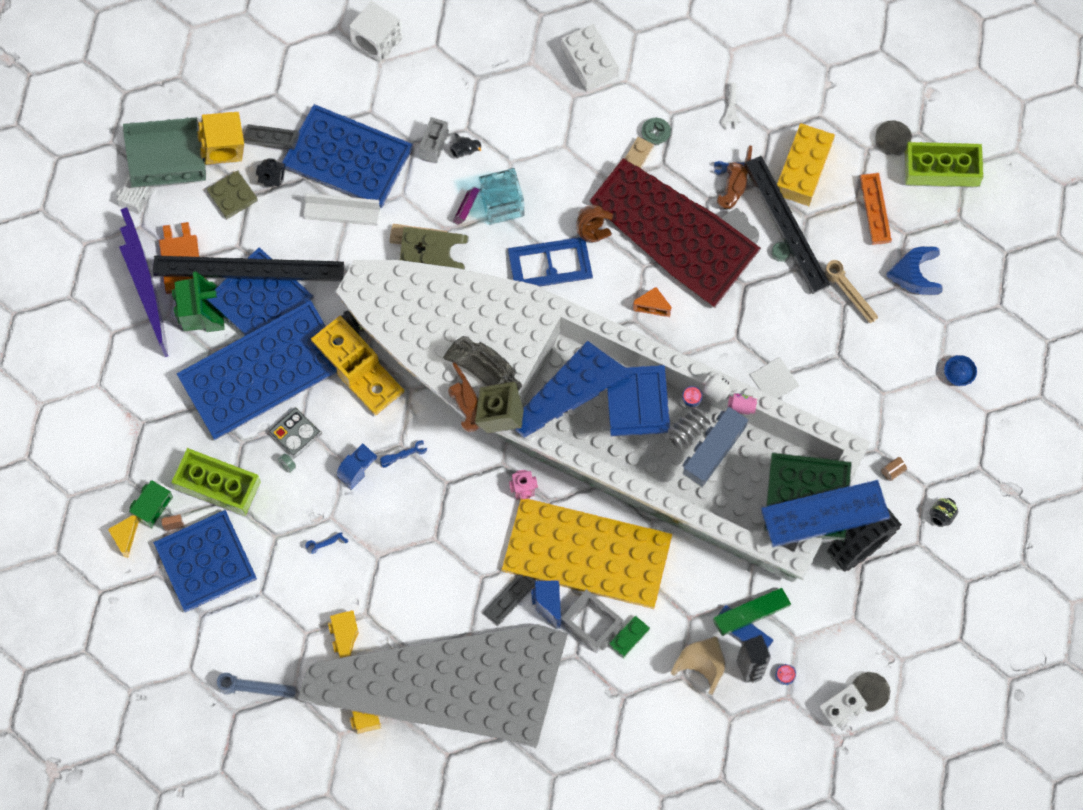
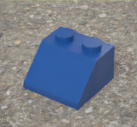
[531,580,561,629]

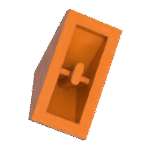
[633,287,672,317]

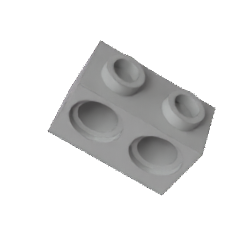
[419,117,449,163]

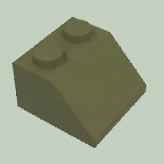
[475,382,524,433]

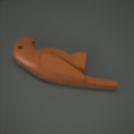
[717,145,752,210]
[448,362,480,432]

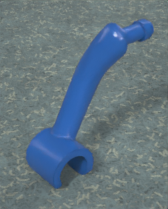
[305,532,349,554]

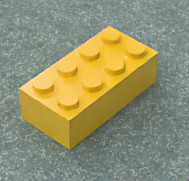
[777,123,835,207]

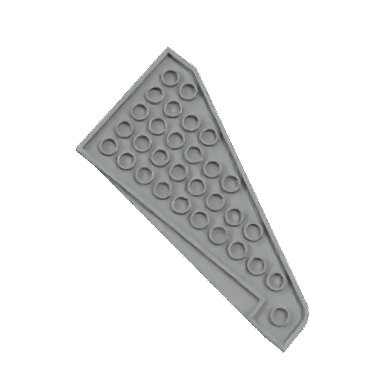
[298,624,568,748]

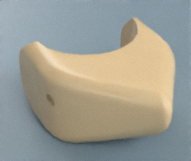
[670,636,725,695]

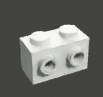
[820,684,868,728]

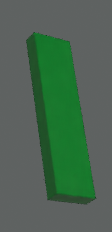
[713,587,791,637]

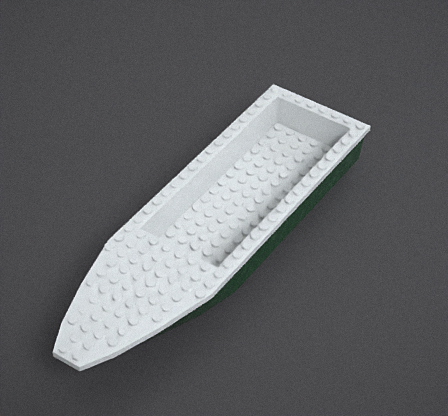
[336,260,870,582]

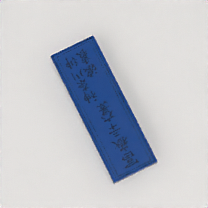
[761,479,890,548]

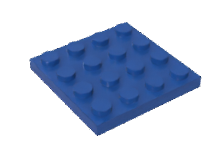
[206,247,314,336]
[153,510,257,613]

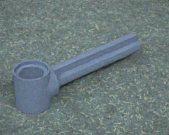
[217,672,296,698]

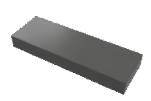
[243,124,300,150]
[483,575,536,626]

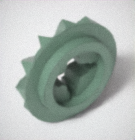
[642,117,671,146]

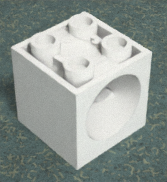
[349,0,402,63]

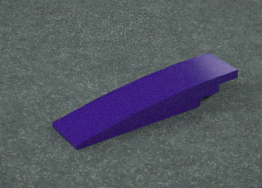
[119,207,168,357]

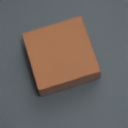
[161,514,184,531]

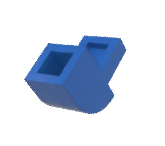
[337,443,377,490]

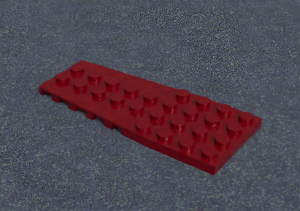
[590,158,761,308]

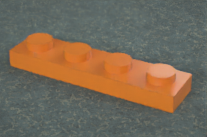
[860,173,892,245]

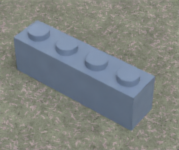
[682,407,749,487]

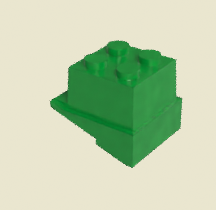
[172,272,225,333]

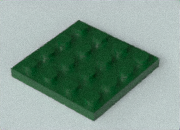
[764,453,852,541]

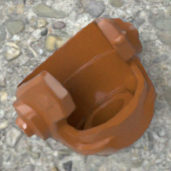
[576,205,613,242]

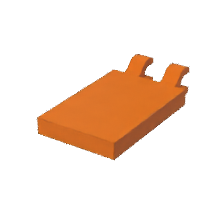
[159,222,200,294]

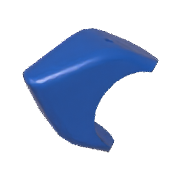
[886,246,943,295]

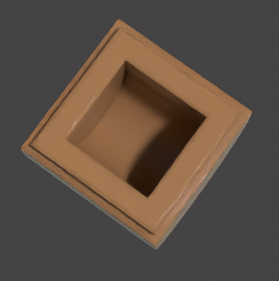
[881,457,907,481]

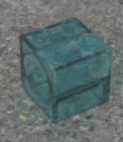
[479,168,525,225]

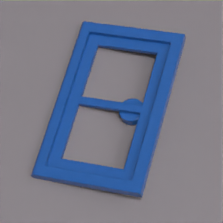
[507,237,593,287]

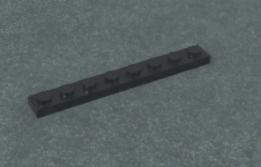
[744,155,830,294]

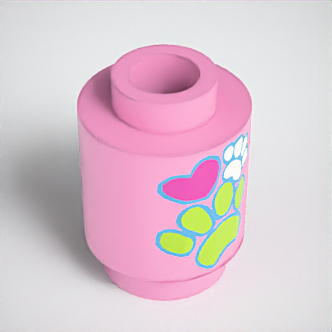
[727,393,757,415]

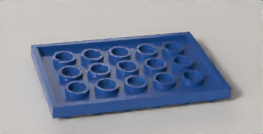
[282,104,413,208]

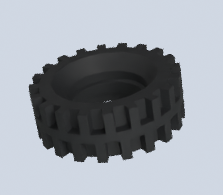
[827,507,902,572]

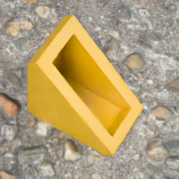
[108,515,139,558]

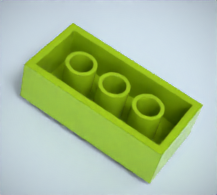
[905,142,983,187]
[171,448,261,517]

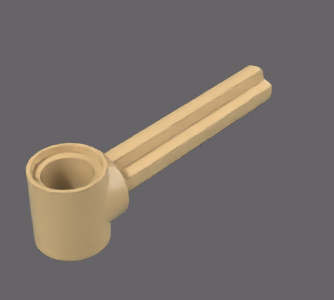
[824,260,878,323]

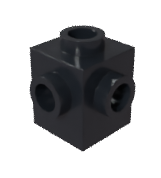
[256,158,286,187]

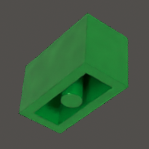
[129,480,173,529]

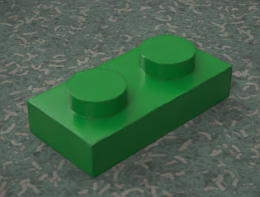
[609,615,650,658]

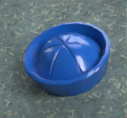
[944,355,977,386]

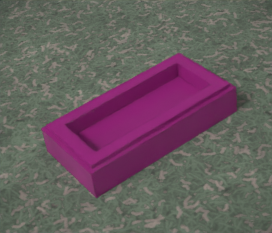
[453,187,480,225]

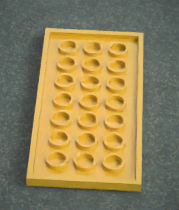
[502,499,673,609]

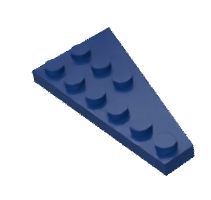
[513,340,632,438]

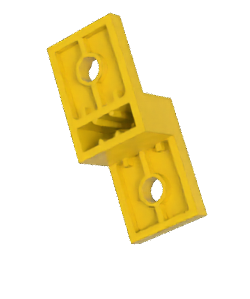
[311,315,404,416]

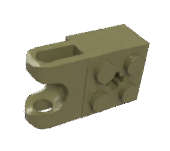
[400,227,469,270]

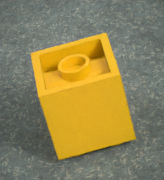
[197,111,244,165]

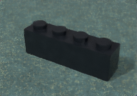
[736,634,771,683]

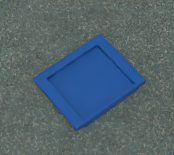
[607,365,670,436]

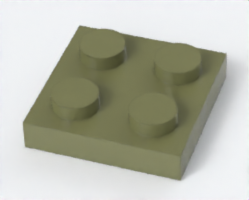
[207,170,258,220]

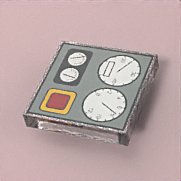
[267,406,322,459]

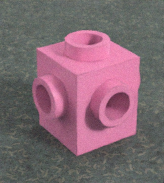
[509,470,538,499]

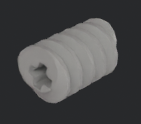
[668,408,711,451]

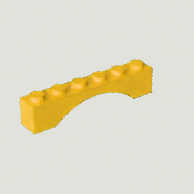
[328,610,381,734]

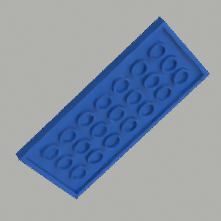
[177,300,337,441]

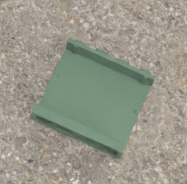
[123,117,206,188]

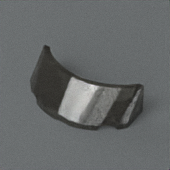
[443,336,522,391]

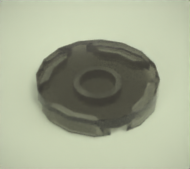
[875,120,912,156]
[851,672,891,712]

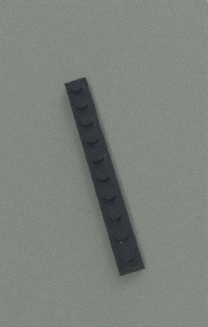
[153,255,344,282]

